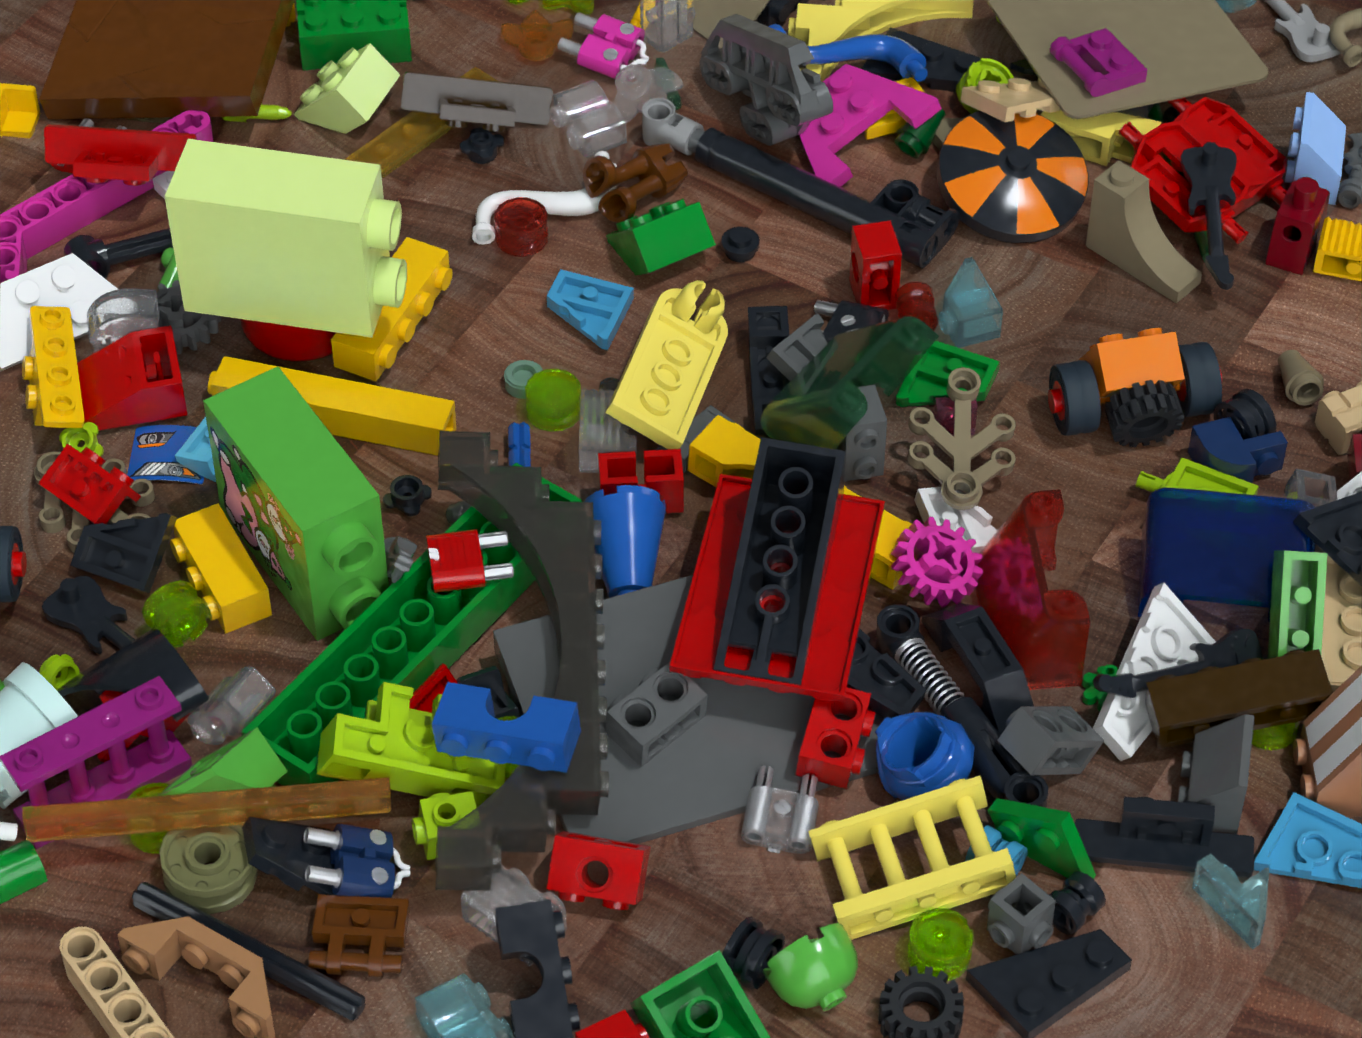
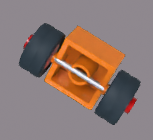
[1048,328,1222,436]

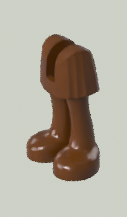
[583,143,688,222]

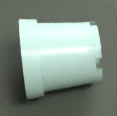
[0,662,78,809]

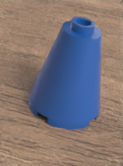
[582,485,666,598]

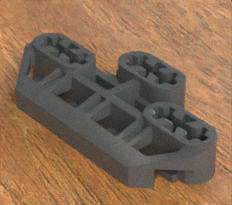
[699,14,833,146]

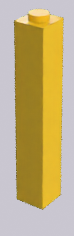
[208,356,457,457]

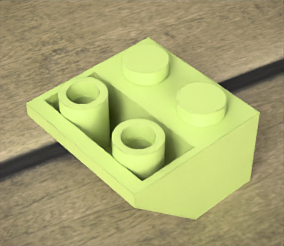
[294,43,400,134]

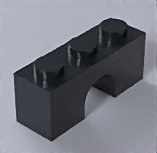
[494,899,580,1038]

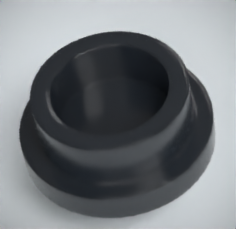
[721,227,760,262]

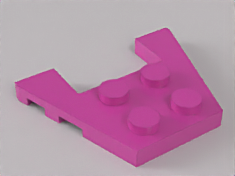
[799,64,942,187]

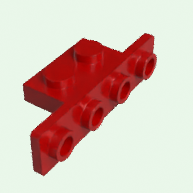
[44,124,197,186]

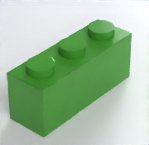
[1268,550,1327,659]

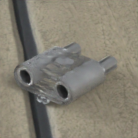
[741,765,819,854]

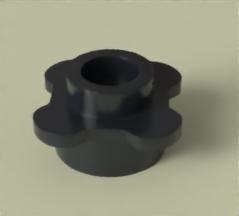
[460,127,504,164]
[383,475,432,516]

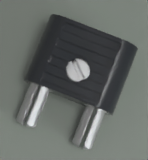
[814,300,889,359]

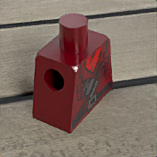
[1265,177,1330,275]

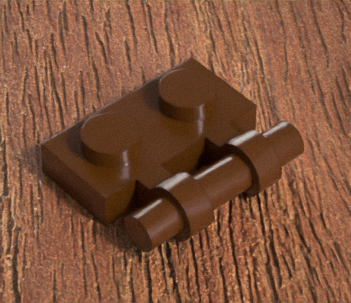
[309,894,410,977]

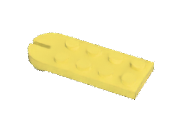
[605,280,728,449]

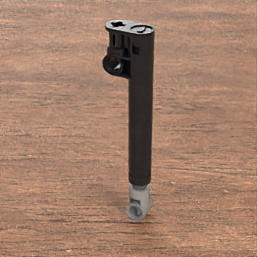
[642,98,960,268]

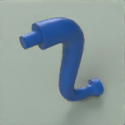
[769,24,928,82]

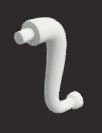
[472,151,617,245]

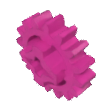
[891,517,983,608]

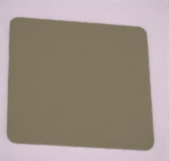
[985,0,1269,119]

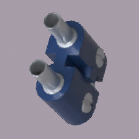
[304,824,410,898]

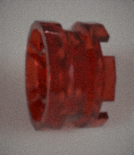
[494,197,548,257]

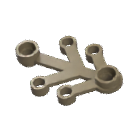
[907,367,1016,510]
[34,451,155,553]

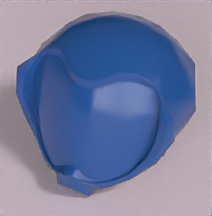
[875,712,975,800]

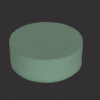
[504,360,544,399]

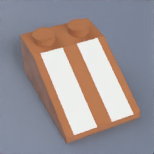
[1293,665,1362,817]

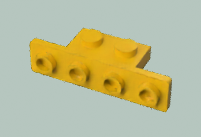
[22,306,85,428]

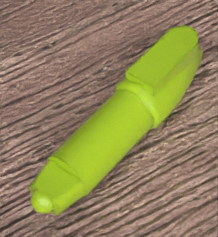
[222,104,292,122]

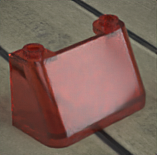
[975,489,1091,690]

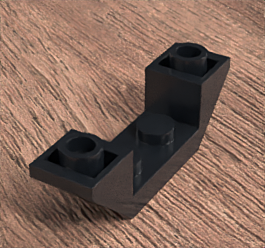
[922,603,1034,734]

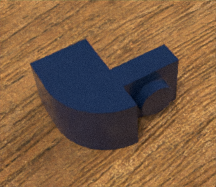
[1188,417,1288,483]

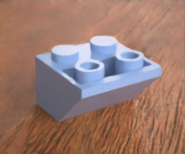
[1284,92,1346,205]

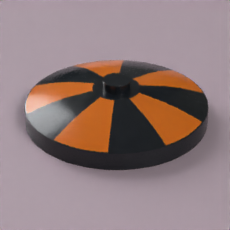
[936,111,1089,243]

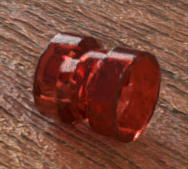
[895,282,938,337]

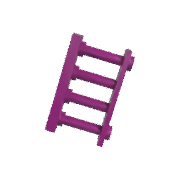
[0,676,192,850]

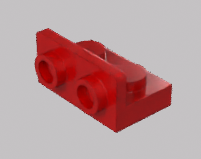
[38,443,141,524]

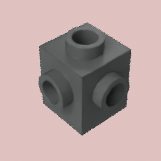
[987,873,1056,955]

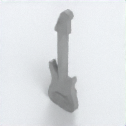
[1264,0,1341,62]

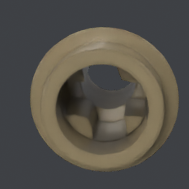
[1278,350,1324,405]

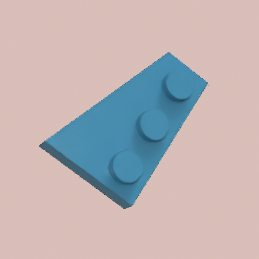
[1254,792,1362,888]

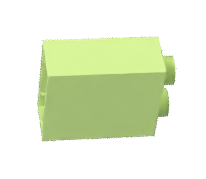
[164,139,407,337]

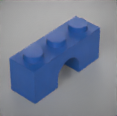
[432,682,581,773]

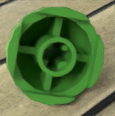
[763,923,858,1011]

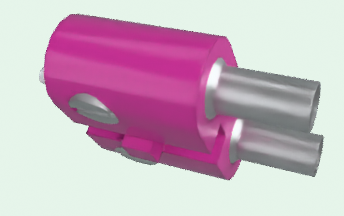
[557,12,649,80]

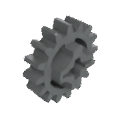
[134,280,221,355]

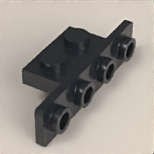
[1075,797,1254,878]

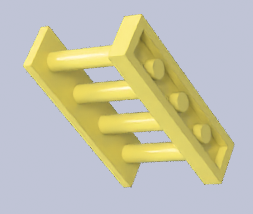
[808,776,1016,940]

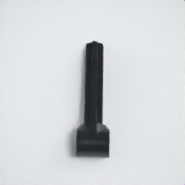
[64,228,173,278]

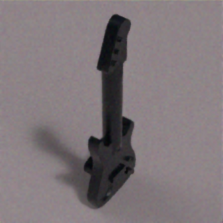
[1180,142,1237,290]
[42,576,135,654]
[1093,628,1263,698]

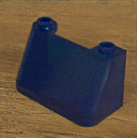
[1138,488,1316,623]

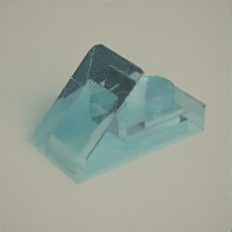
[1192,853,1269,949]

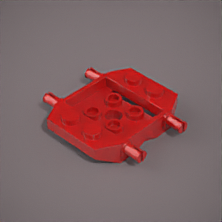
[1118,97,1287,244]

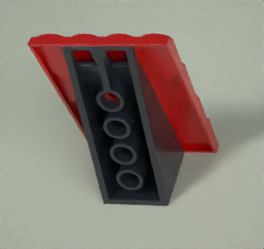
[669,437,885,702]

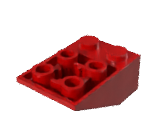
[66,325,188,431]

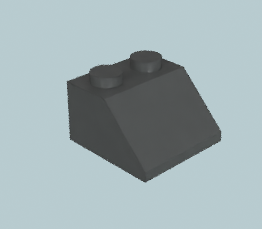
[1177,714,1254,834]

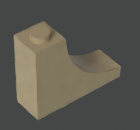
[1086,160,1202,303]

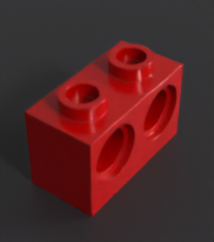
[795,687,876,789]

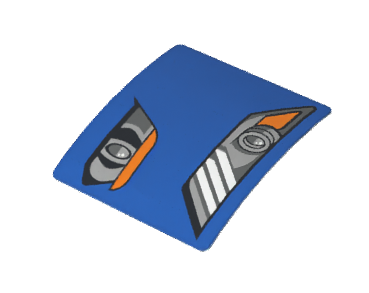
[127,425,204,484]

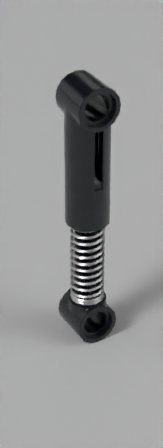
[875,604,1048,807]

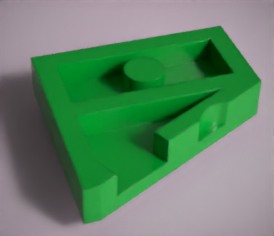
[896,337,1000,407]
[988,798,1096,879]

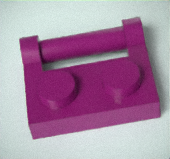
[1050,28,1148,97]

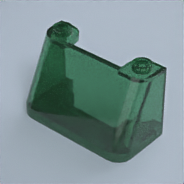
[760,316,939,449]

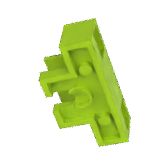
[317,682,506,809]

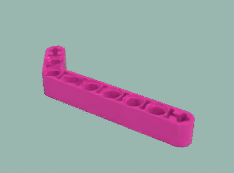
[0,110,214,283]

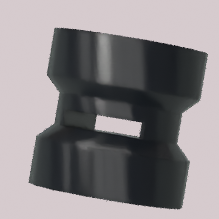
[1049,871,1106,935]

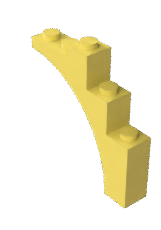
[788,0,974,82]

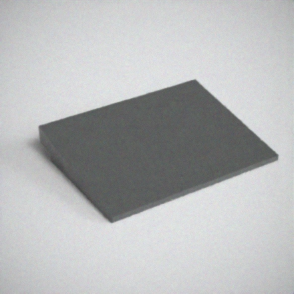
[493,575,885,844]

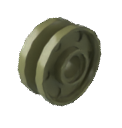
[159,813,258,914]

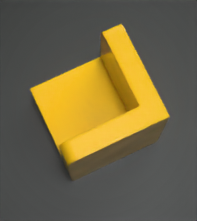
[0,83,40,138]

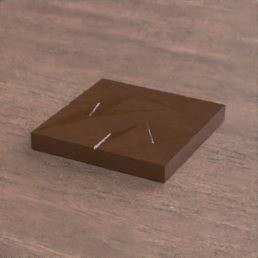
[39,0,295,119]

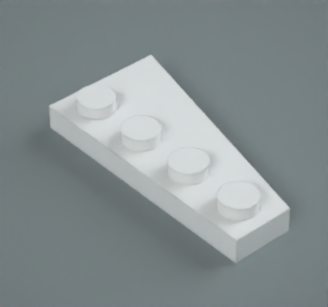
[1093,583,1216,761]

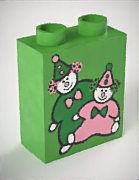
[203,366,389,641]

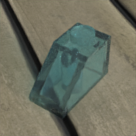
[938,257,1003,348]

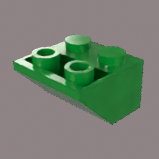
[606,198,716,276]

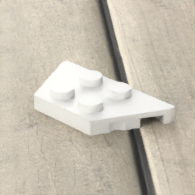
[0,253,137,372]

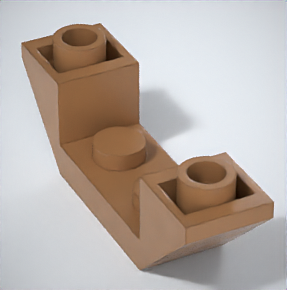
[118,916,276,1038]

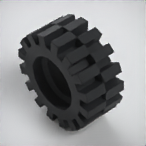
[1104,380,1184,447]
[878,966,964,1038]

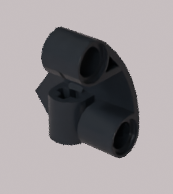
[57,627,210,722]

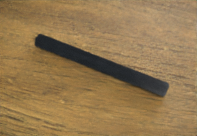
[131,882,366,1020]

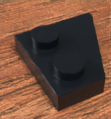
[70,513,177,593]
[242,817,335,895]

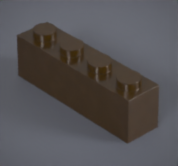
[1145,649,1333,749]

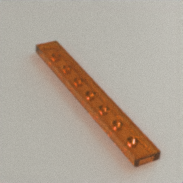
[22,777,391,842]

